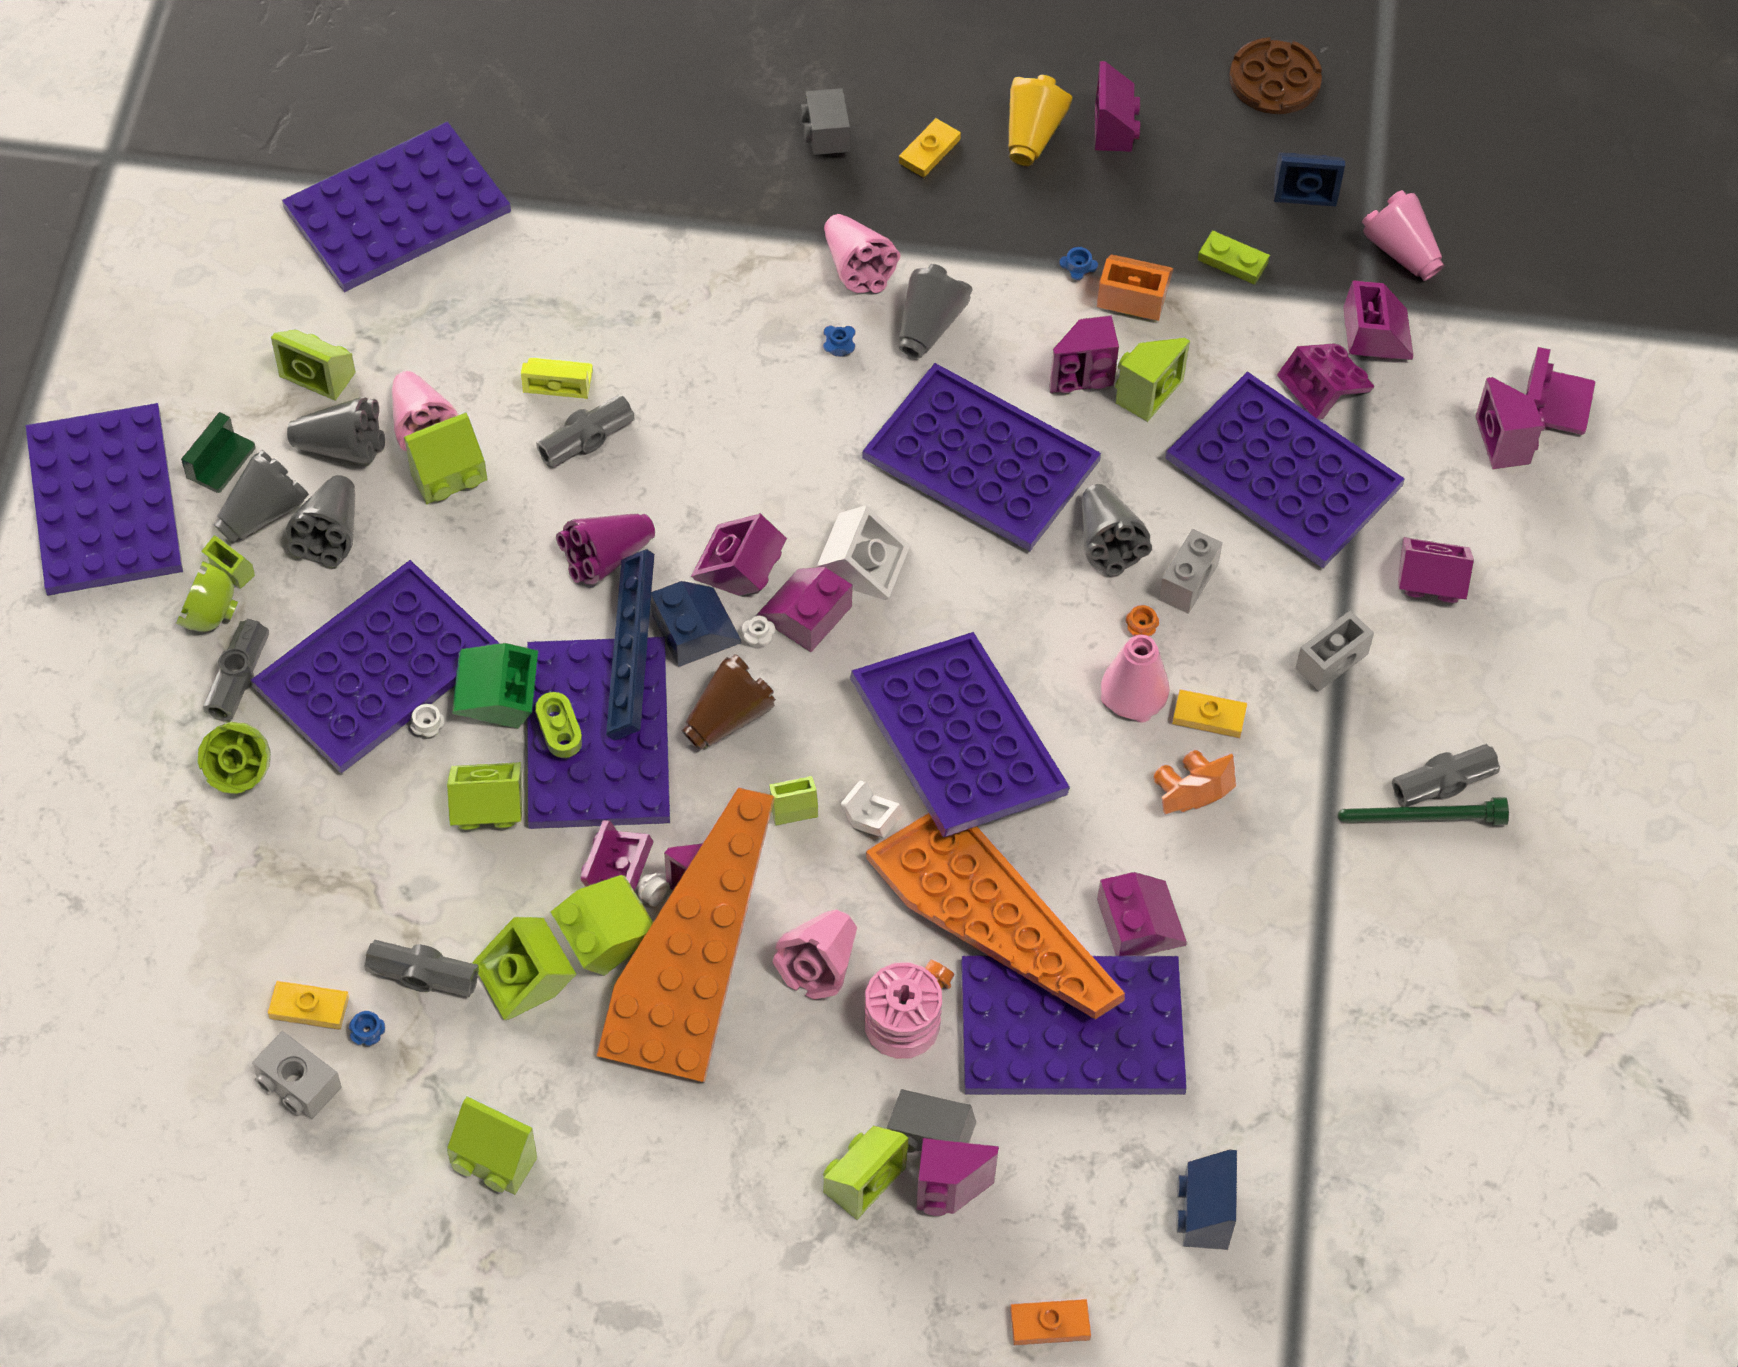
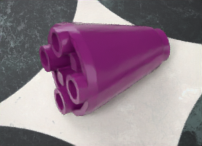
[556,514,655,585]

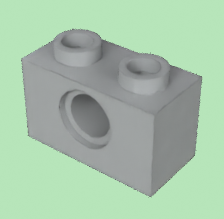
[1159,529,1223,614]
[1295,610,1374,691]
[252,1031,342,1120]

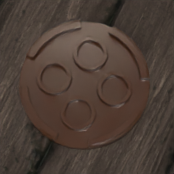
[1229,37,1322,114]

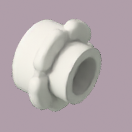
[742,616,775,648]
[410,704,445,737]
[637,873,670,907]

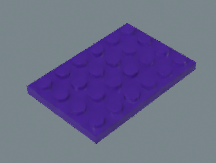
[282,121,511,293]
[862,363,1101,551]
[1165,371,1405,569]
[25,403,183,596]
[251,560,500,774]
[850,632,1070,837]
[527,637,670,829]
[961,956,1187,1095]

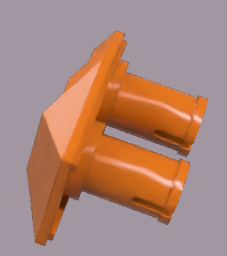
[1154,750,1236,814]

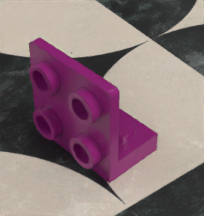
[1277,343,1375,419]
[1526,347,1596,435]

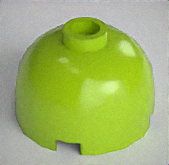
[176,561,238,632]
[197,722,271,794]

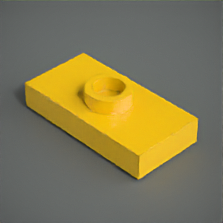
[899,118,961,178]
[1172,689,1247,738]
[268,981,349,1030]

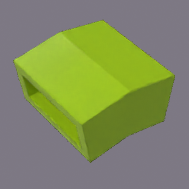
[201,535,255,589]
[769,776,818,826]

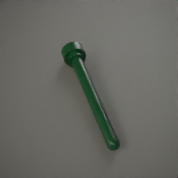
[1337,797,1509,826]

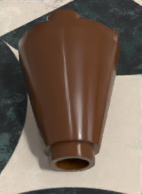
[681,654,776,750]

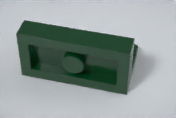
[181,412,256,493]

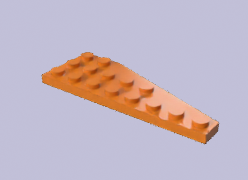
[597,788,775,1082]
[866,813,1125,1019]

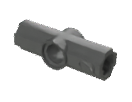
[536,395,635,467]
[203,618,269,722]
[1392,743,1500,807]
[364,939,479,997]

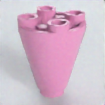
[1362,190,1444,281]
[824,214,901,293]
[392,371,458,451]
[1101,635,1170,722]

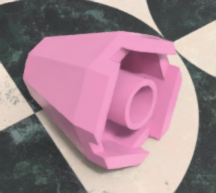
[773,909,857,1000]

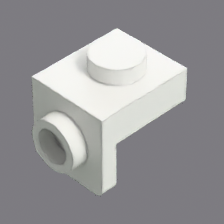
[841,781,904,838]

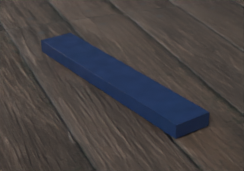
[606,549,655,741]

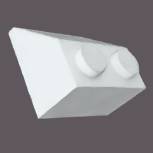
[817,505,911,600]

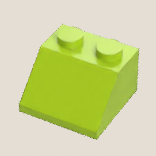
[271,329,356,401]
[1115,338,1190,422]
[404,412,488,505]
[447,762,523,830]
[550,875,653,976]
[472,917,577,1020]
[447,1096,537,1195]
[823,1125,908,1220]

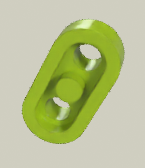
[536,692,582,758]

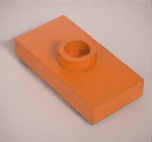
[1010,1299,1091,1345]

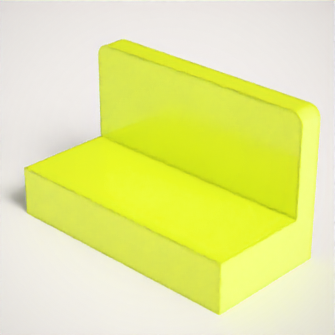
[521,358,593,399]

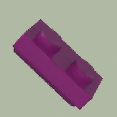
[580,820,654,892]

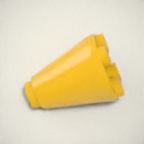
[1009,75,1072,166]

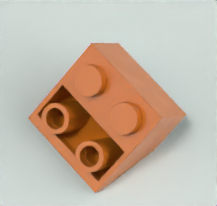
[1097,254,1173,321]

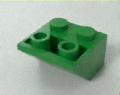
[452,643,538,729]

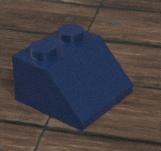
[1274,153,1345,207]
[651,581,741,667]
[1176,1149,1237,1250]

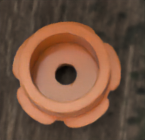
[1126,605,1159,636]
[925,959,955,989]

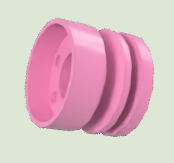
[864,963,942,1059]

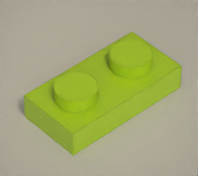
[1198,230,1270,285]

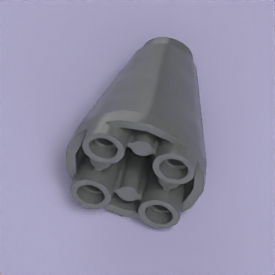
[898,264,973,358]
[287,397,385,464]
[214,450,309,543]
[286,475,355,567]
[1082,484,1152,576]

